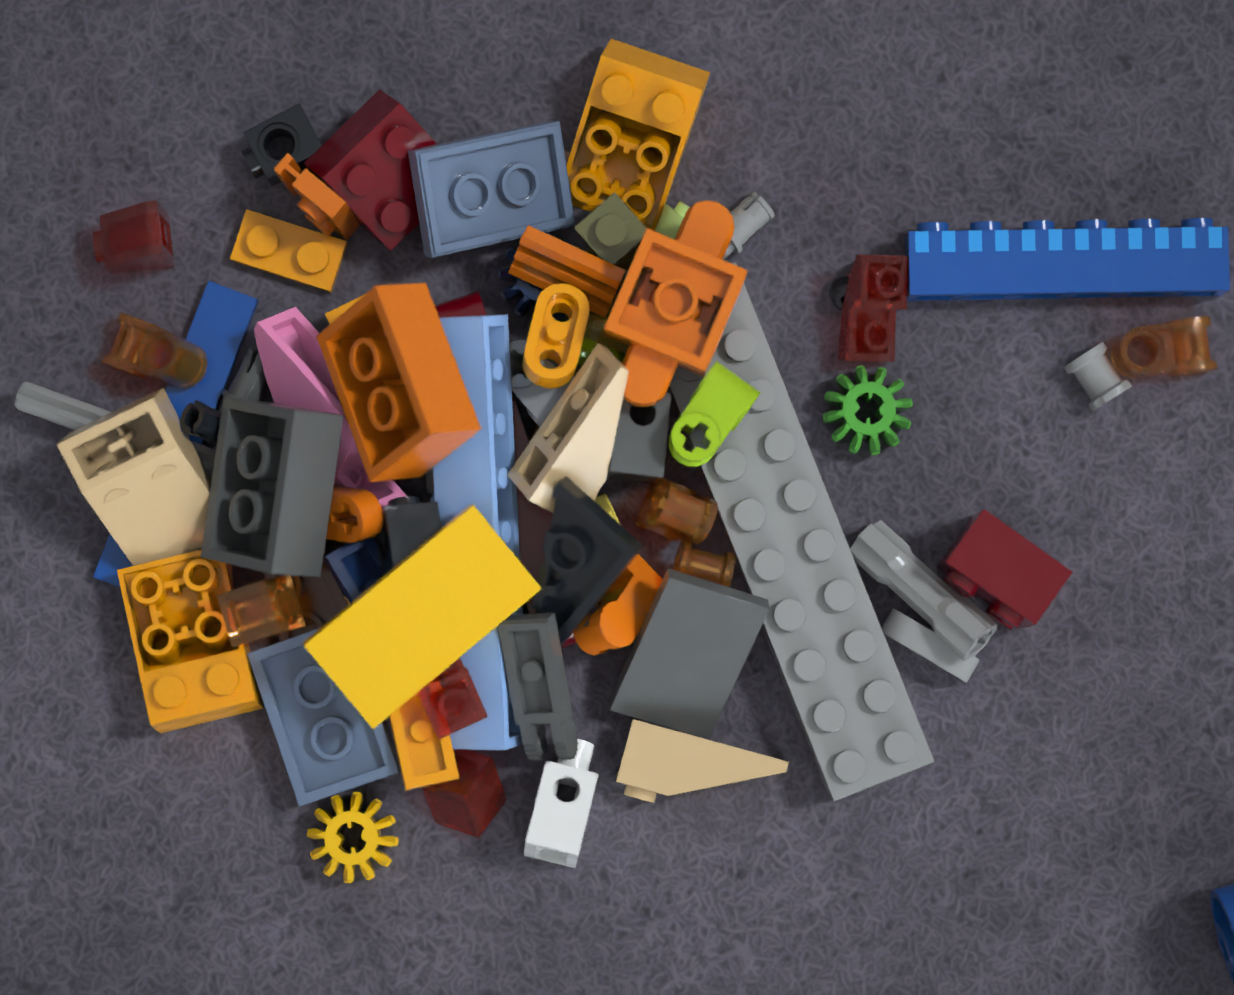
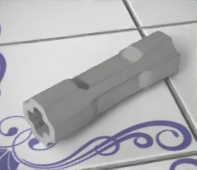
[850,520,997,661]

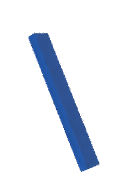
[93,281,259,588]

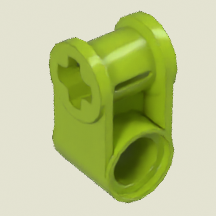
[668,361,761,467]

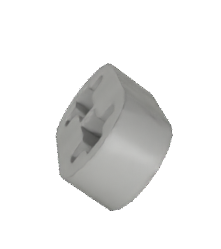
[882,608,980,683]

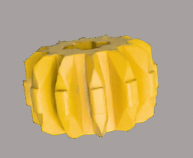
[307,791,399,883]

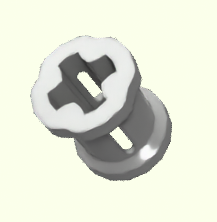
[1063,342,1132,412]

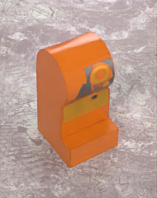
[573,554,663,656]

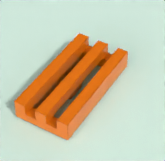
[508,225,626,318]

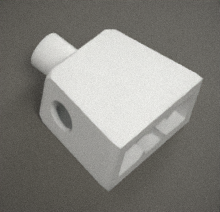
[524,739,598,868]

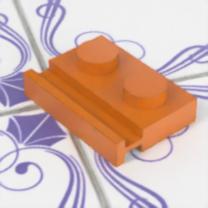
[274,153,360,241]

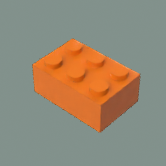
[316,283,481,482]

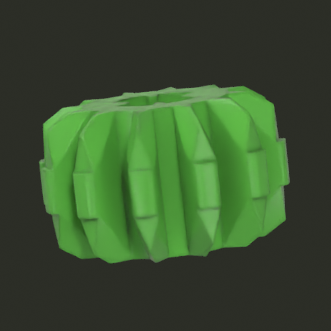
[822,365,913,456]

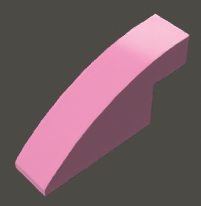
[254,307,407,516]

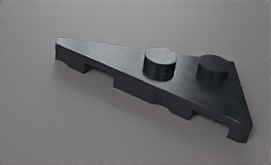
[532,476,644,647]

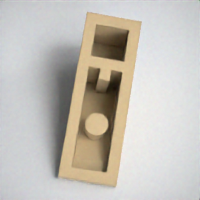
[507,343,629,513]
[616,719,789,803]

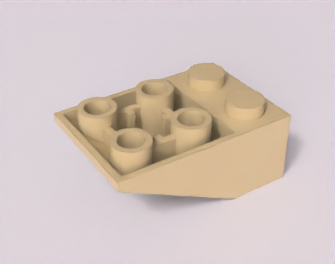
[57,387,211,566]

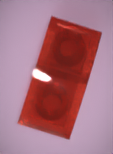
[838,254,908,362]
[416,657,488,739]

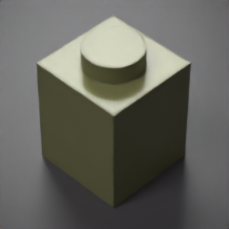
[574,192,647,265]

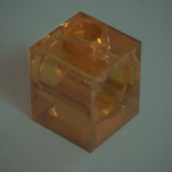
[217,575,306,647]

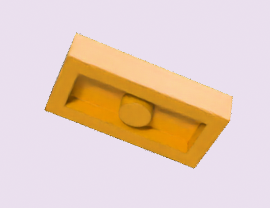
[230,209,348,293]
[389,677,459,791]

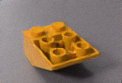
[566,39,711,231]
[117,549,264,733]

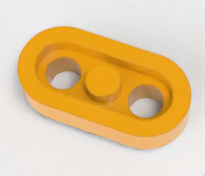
[522,283,590,389]

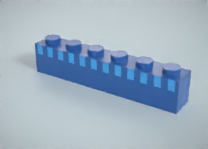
[904,218,1230,301]

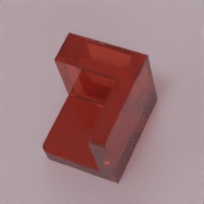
[422,749,506,838]

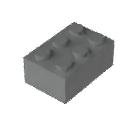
[201,397,344,577]

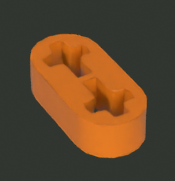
[326,485,384,543]

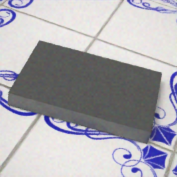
[608,569,770,740]

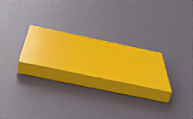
[302,504,542,729]

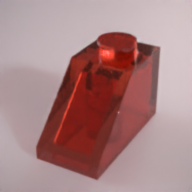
[93,200,175,274]

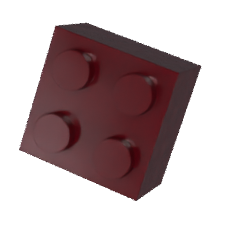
[304,89,437,251]
[937,509,1073,630]

